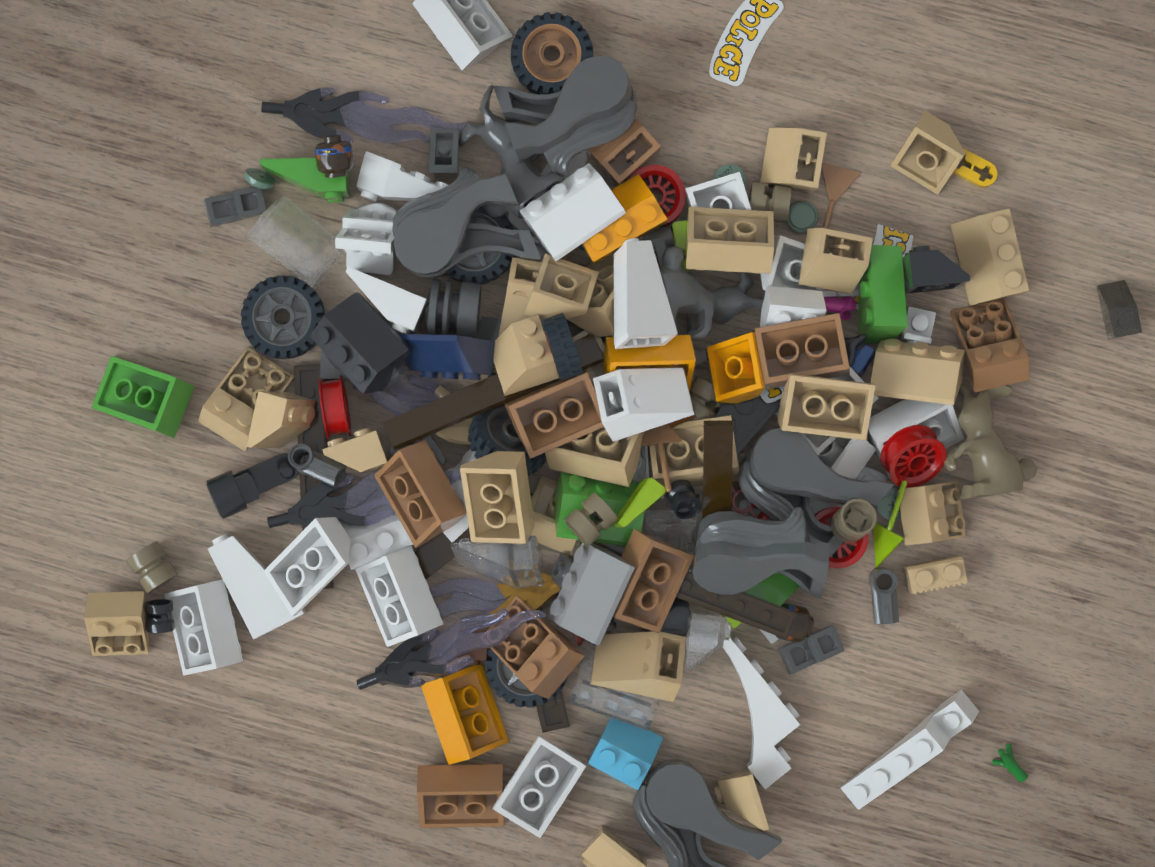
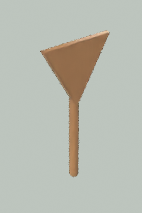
[822,163,861,229]

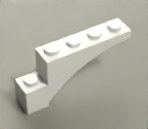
[719,635,800,790]
[841,689,979,810]

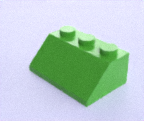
[553,472,645,546]

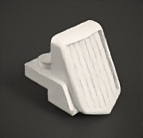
[335,201,398,275]

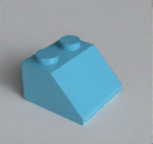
[588,711,664,790]

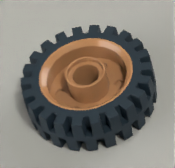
[511,12,593,95]

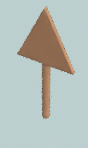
[641,424,682,492]

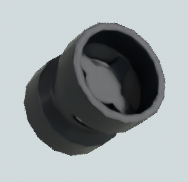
[665,479,701,519]
[145,599,174,633]

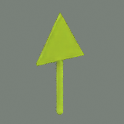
[873,481,907,568]

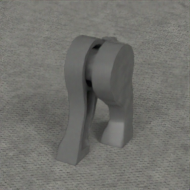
[494,55,638,177]
[392,167,541,279]
[738,428,894,557]
[693,507,830,599]
[633,759,782,867]

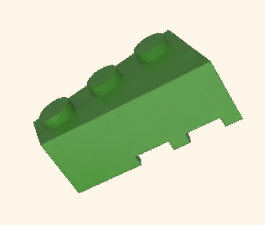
[858,245,908,344]

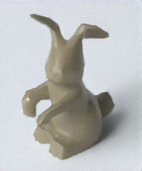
[944,384,1037,500]

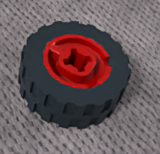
[541,313,583,380]

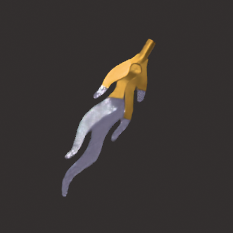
[374,566,561,624]

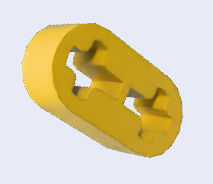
[952,149,998,188]

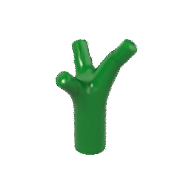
[992,743,1028,783]

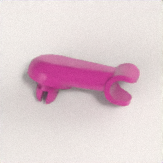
[824,296,856,320]

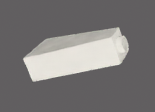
[614,238,678,349]
[208,533,307,639]

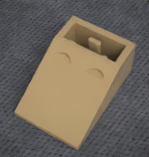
[498,257,543,337]
[198,347,294,451]
[590,631,686,702]

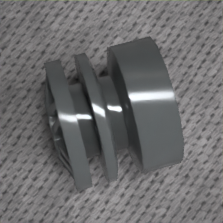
[425,279,481,339]

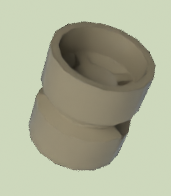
[749,181,792,223]
[689,377,723,421]
[564,492,618,547]
[831,499,877,543]
[126,541,178,594]

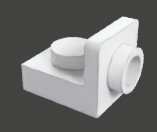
[900,307,936,345]

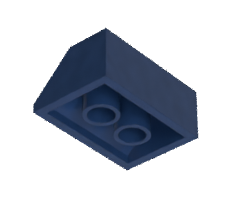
[398,334,495,380]

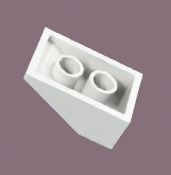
[346,267,427,334]

